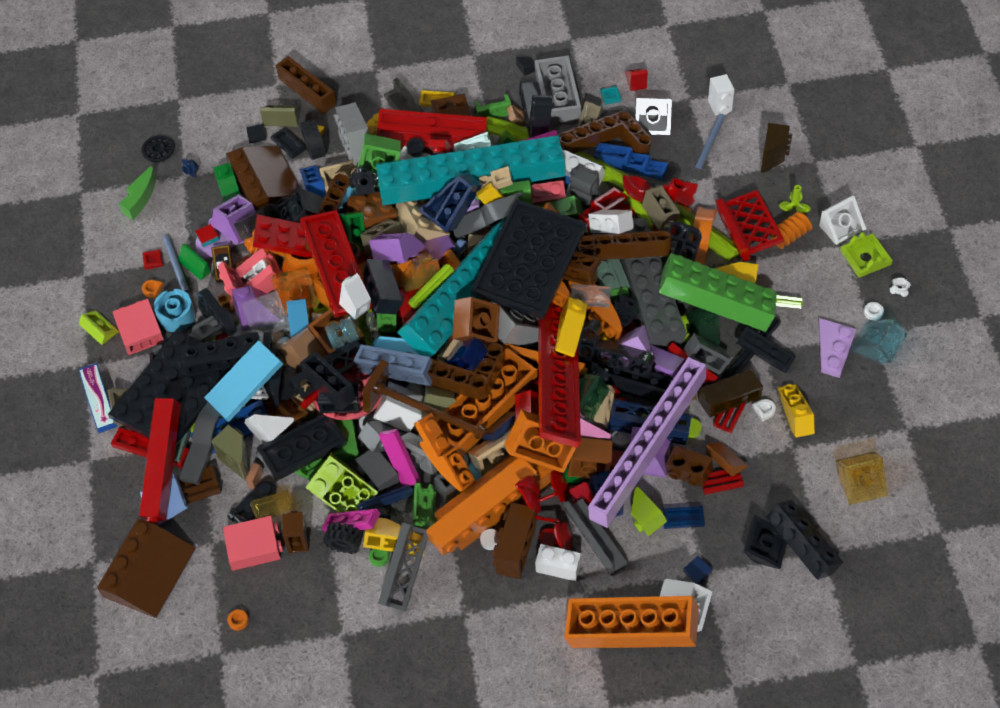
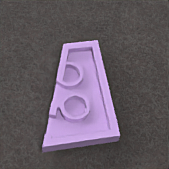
[819,318,856,378]

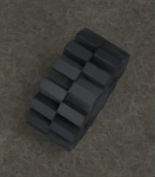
[323,522,363,554]

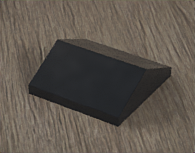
[743,515,787,569]

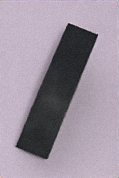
[263,332,284,407]

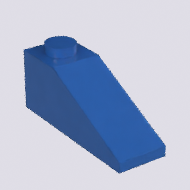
[299,165,326,197]

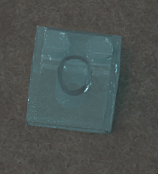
[850,318,908,364]

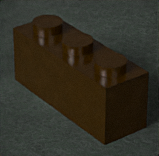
[698,370,763,417]

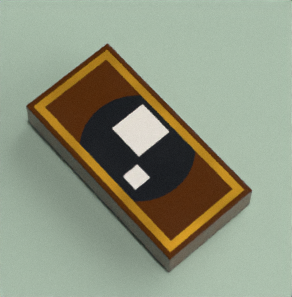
[211,245,233,283]

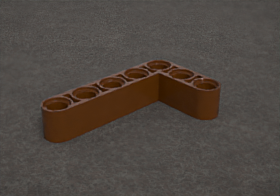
[559,111,652,155]
[305,174,360,261]
[578,231,671,282]
[406,343,505,400]

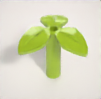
[779,185,811,213]

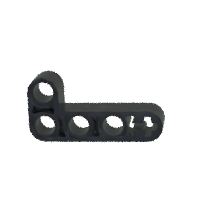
[663,221,702,261]
[578,319,655,376]

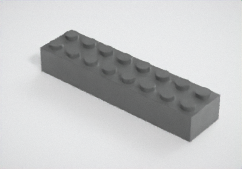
[619,218,687,350]

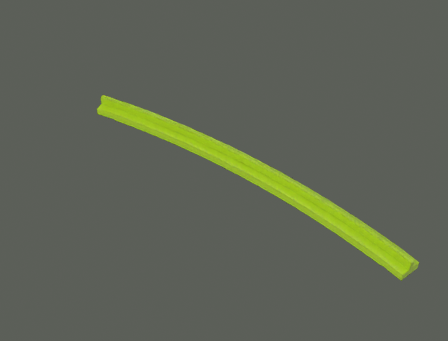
[487,116,739,263]

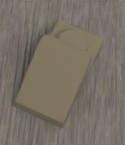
[577,101,603,127]

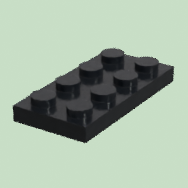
[257,414,347,482]

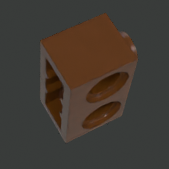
[665,446,713,488]

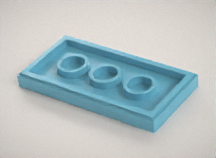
[204,340,283,422]

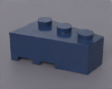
[418,173,483,232]

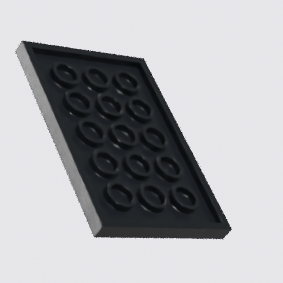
[471,199,587,320]
[108,330,232,445]

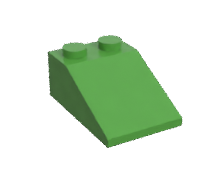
[353,133,401,191]

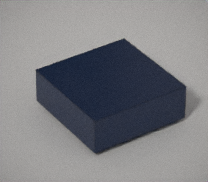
[683,556,713,585]

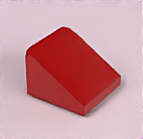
[569,482,594,506]

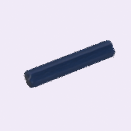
[358,485,413,511]

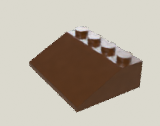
[226,146,299,214]
[97,518,196,618]

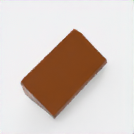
[706,442,748,477]

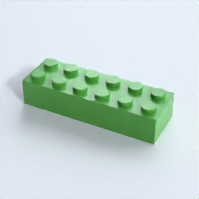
[659,253,777,332]

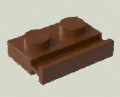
[177,466,221,504]

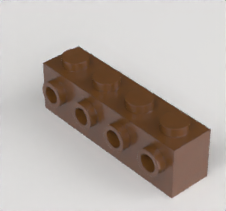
[275,56,336,114]

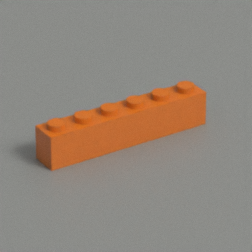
[426,458,538,556]

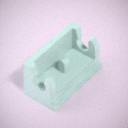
[453,131,493,152]

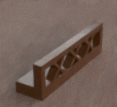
[563,251,602,287]

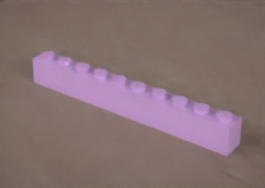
[588,357,706,528]

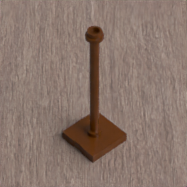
[363,359,487,439]

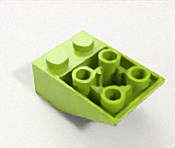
[305,453,378,513]

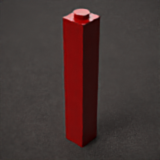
[139,398,181,524]

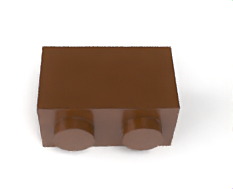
[282,511,309,553]

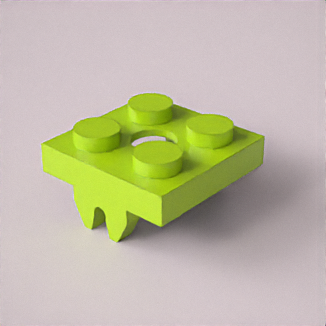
[840,232,893,278]

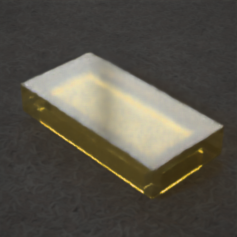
[250,490,296,519]

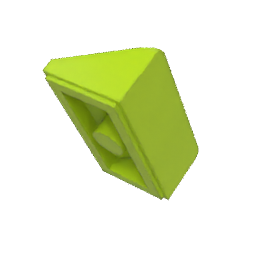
[79,310,119,345]

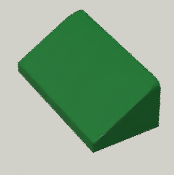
[178,243,211,280]

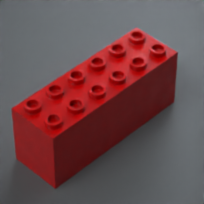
[376,109,488,155]

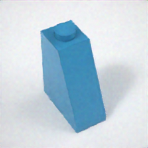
[286,299,311,338]

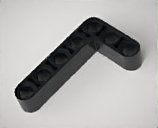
[519,81,552,138]

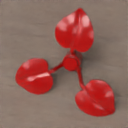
[623,175,698,241]
[515,470,573,551]

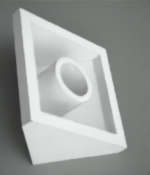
[819,195,866,245]
[373,381,424,433]
[245,415,294,444]

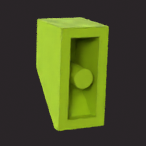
[631,487,667,537]

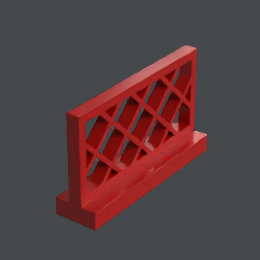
[715,190,784,262]

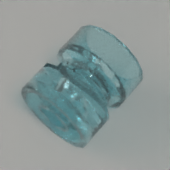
[324,316,360,350]

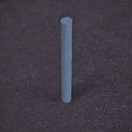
[695,114,725,169]
[163,235,190,293]

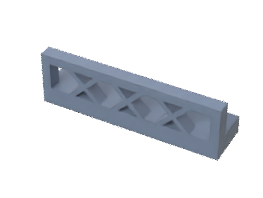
[354,344,432,386]

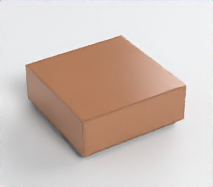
[246,463,263,490]

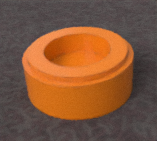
[227,609,249,631]

